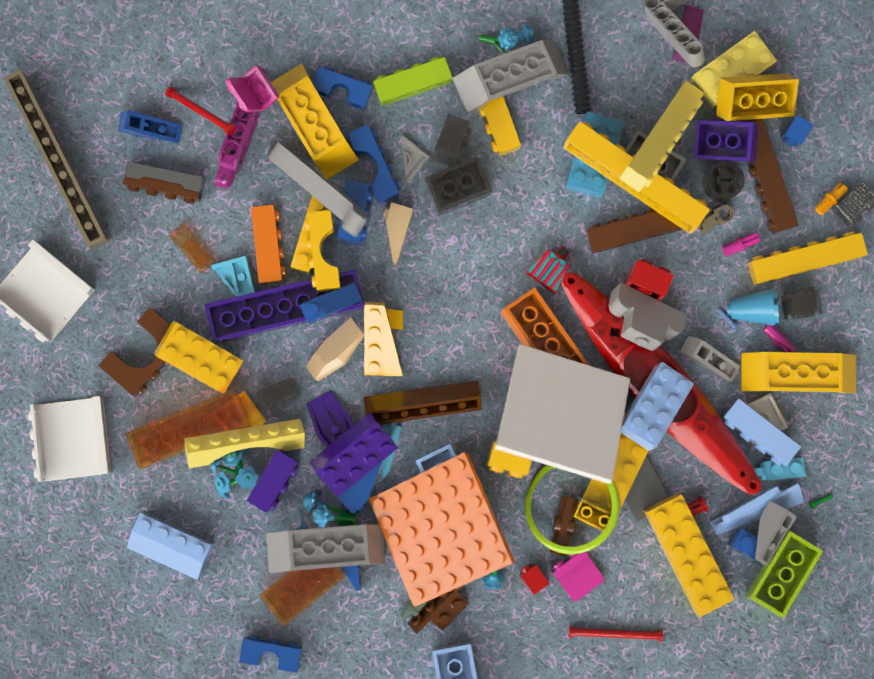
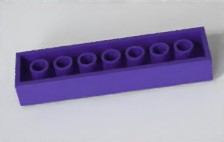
[204,269,365,344]

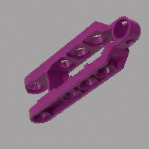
[215,67,267,189]

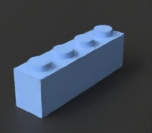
[722,399,801,466]

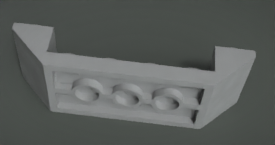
[452,40,569,113]
[266,524,386,573]

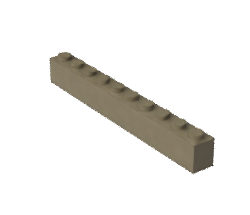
[4,69,110,250]

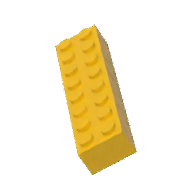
[563,121,710,234]

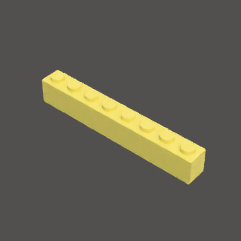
[620,81,704,192]

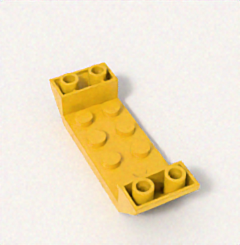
[271,63,359,180]
[741,352,856,393]
[573,412,648,531]

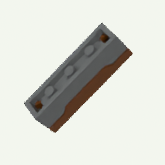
[123,161,205,204]

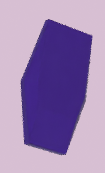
[306,391,353,447]

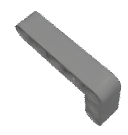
[644,0,705,67]

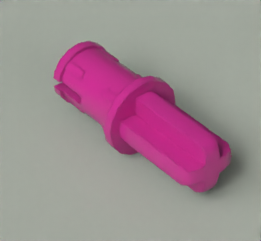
[721,232,760,257]
[763,325,797,352]

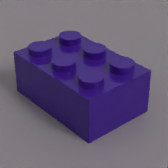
[693,120,759,162]
[246,450,300,513]

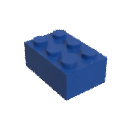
[337,180,373,246]

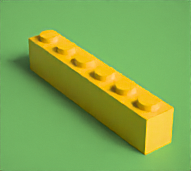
[748,231,868,285]

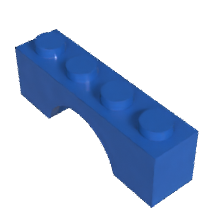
[347,124,401,205]

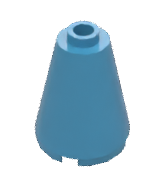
[727,287,779,326]

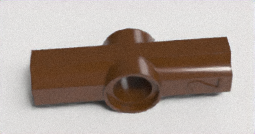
[549,495,578,556]

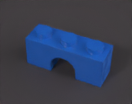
[313,67,373,111]
[239,634,303,673]

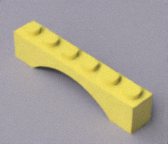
[185,419,305,468]

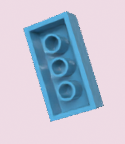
[565,111,624,198]

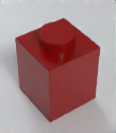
[520,563,550,595]

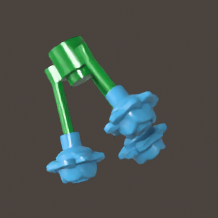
[296,491,356,530]

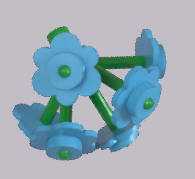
[211,448,258,499]

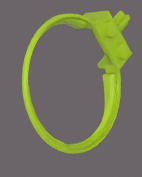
[525,464,620,554]

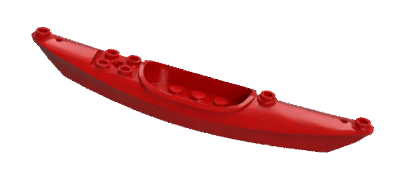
[562,272,762,494]

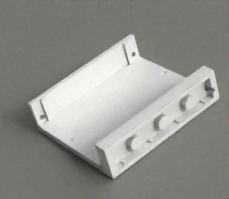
[0,240,95,343]
[28,396,112,482]

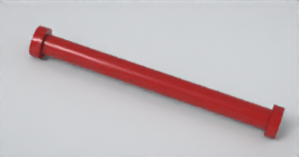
[166,86,236,135]
[569,626,663,642]

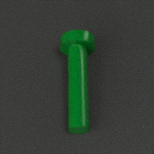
[809,494,833,510]

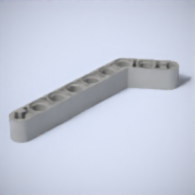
[268,141,368,237]

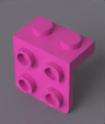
[226,66,281,112]
[551,552,604,601]

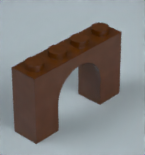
[98,307,170,397]

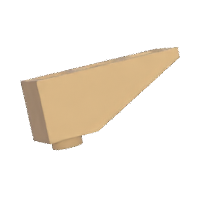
[383,202,413,266]

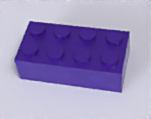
[310,413,398,497]

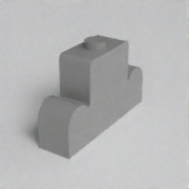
[609,283,687,351]

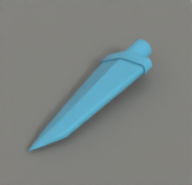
[381,422,402,481]

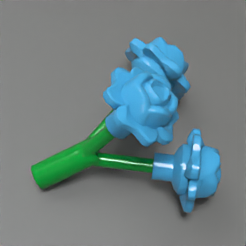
[479,23,534,54]

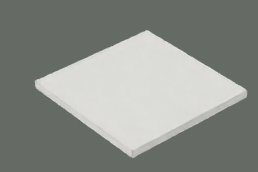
[495,344,630,484]

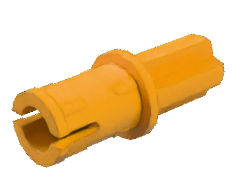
[814,183,848,215]

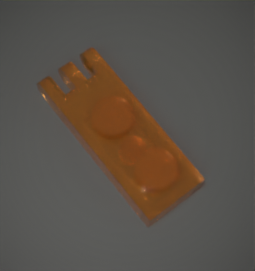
[168,223,216,274]

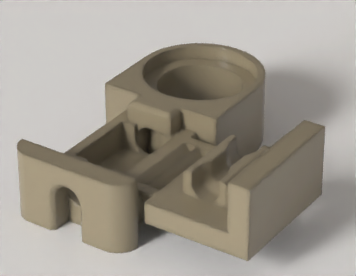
[698,198,734,235]

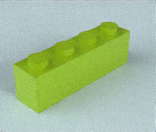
[373,56,452,106]

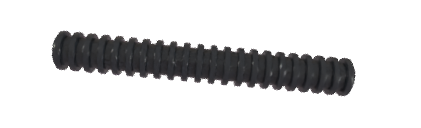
[562,0,591,114]

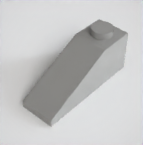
[680,336,740,383]
[755,501,796,567]

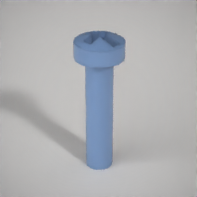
[717,308,738,330]

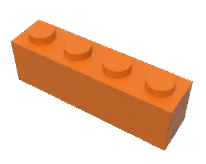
[251,205,286,285]

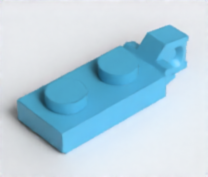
[754,457,806,481]

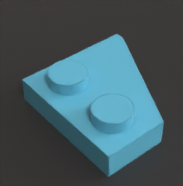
[211,256,256,297]

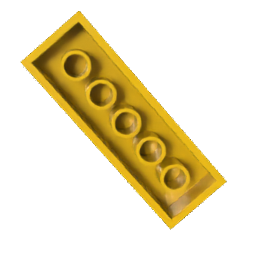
[643,493,735,617]

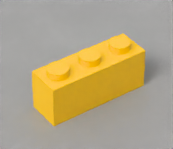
[478,97,521,156]

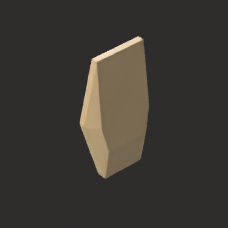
[306,317,365,381]

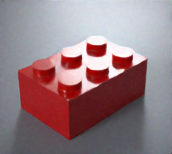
[623,259,674,301]

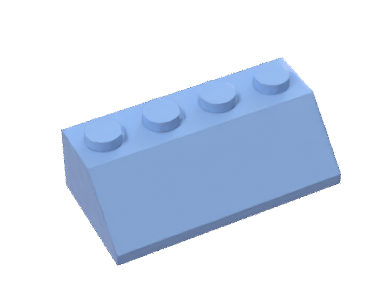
[127,512,214,580]

